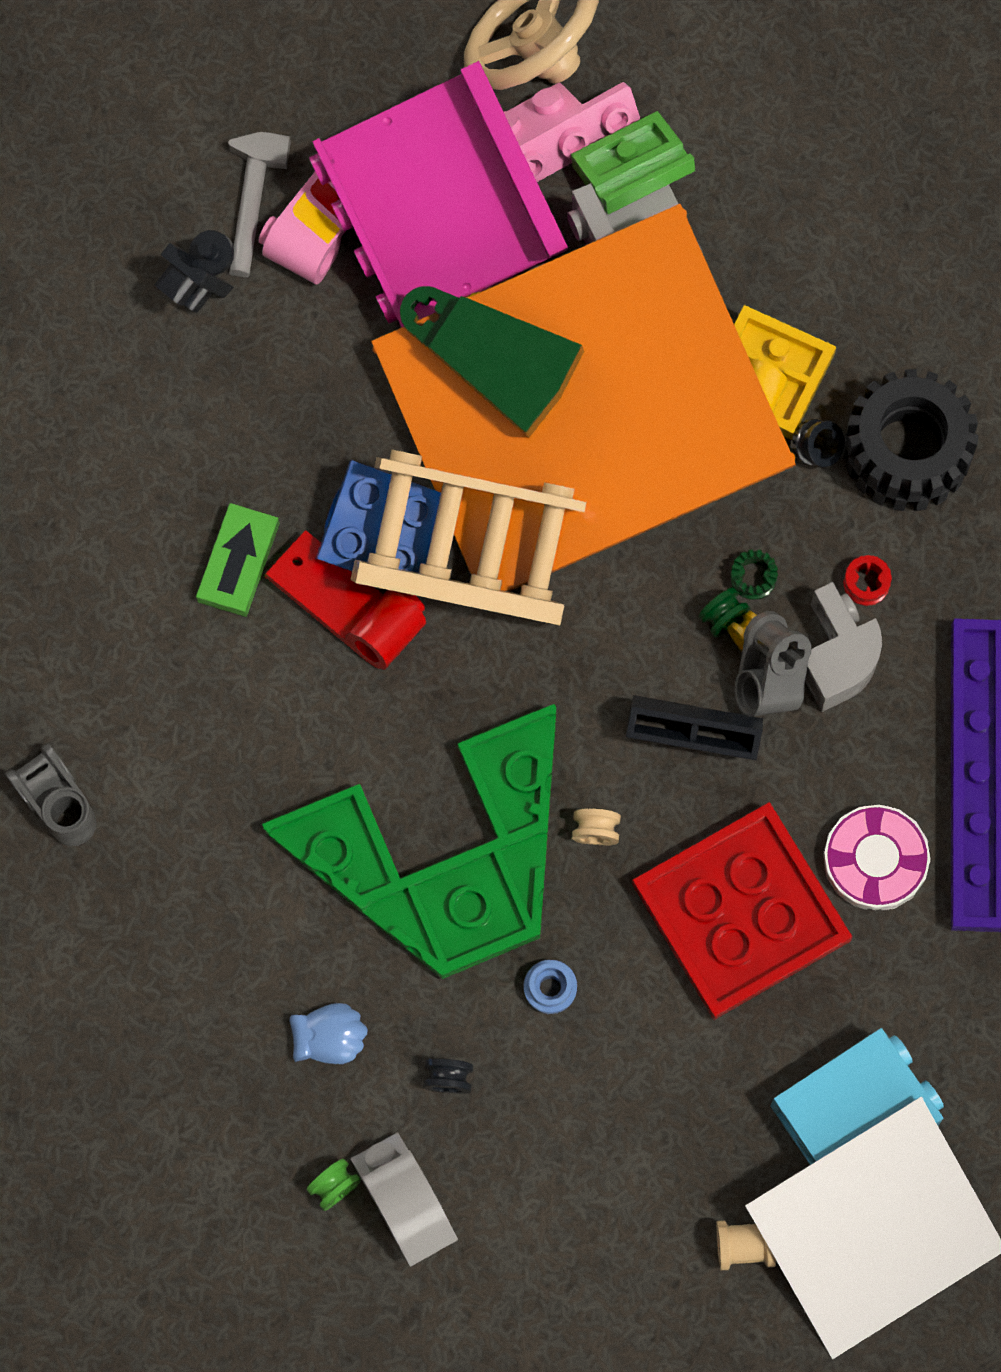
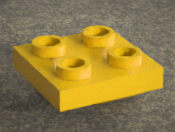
[734,305,836,440]

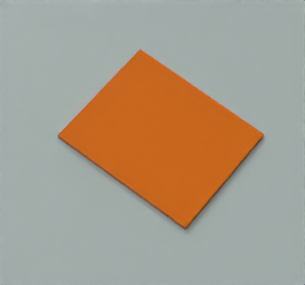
[372,204,796,592]

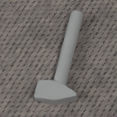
[228,132,291,277]

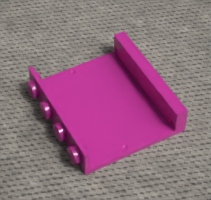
[309,61,568,327]

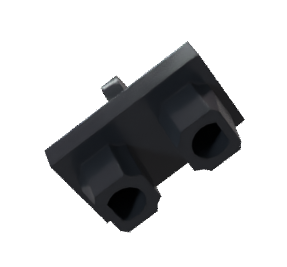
[155,230,234,313]

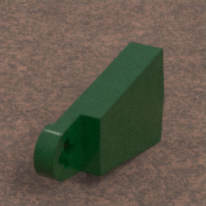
[400,286,584,438]

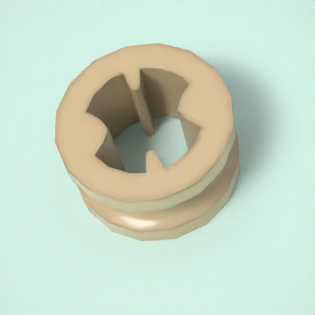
[572,809,621,846]

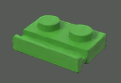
[571,111,695,215]

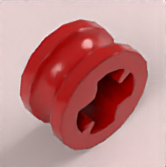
[843,555,892,606]

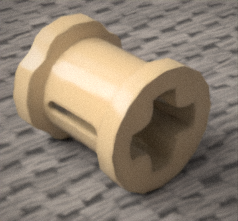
[716,1220,776,1271]

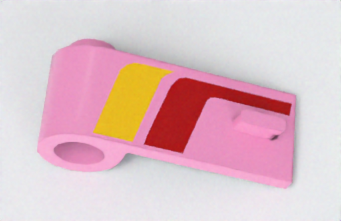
[259,172,345,285]

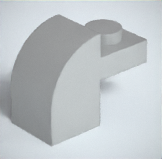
[805,582,882,712]
[351,1132,458,1267]

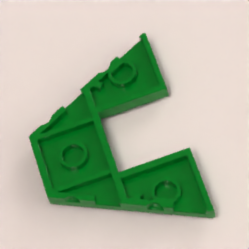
[262,704,556,979]

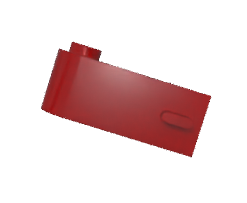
[265,530,426,670]

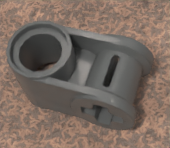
[734,611,811,717]
[4,742,96,846]

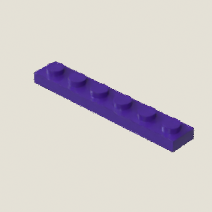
[951,619,1001,932]

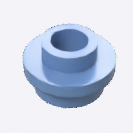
[524,960,577,1014]

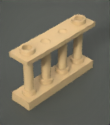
[351,450,587,625]

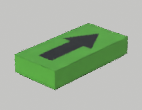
[196,503,280,617]

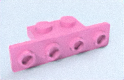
[504,82,640,182]

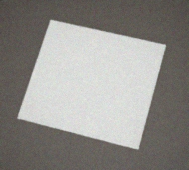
[745,1097,1001,1359]

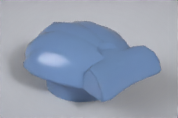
[289,1003,368,1064]

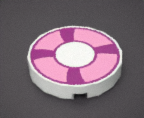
[823,804,930,910]

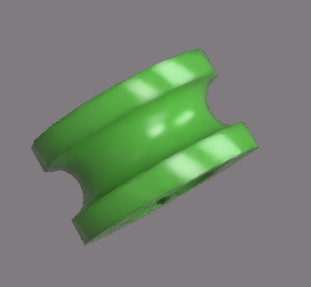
[307,1159,362,1211]

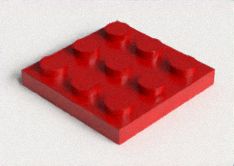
[632,802,853,1020]

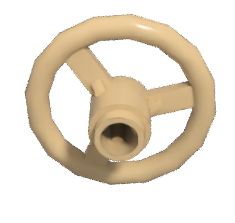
[464,0,599,90]

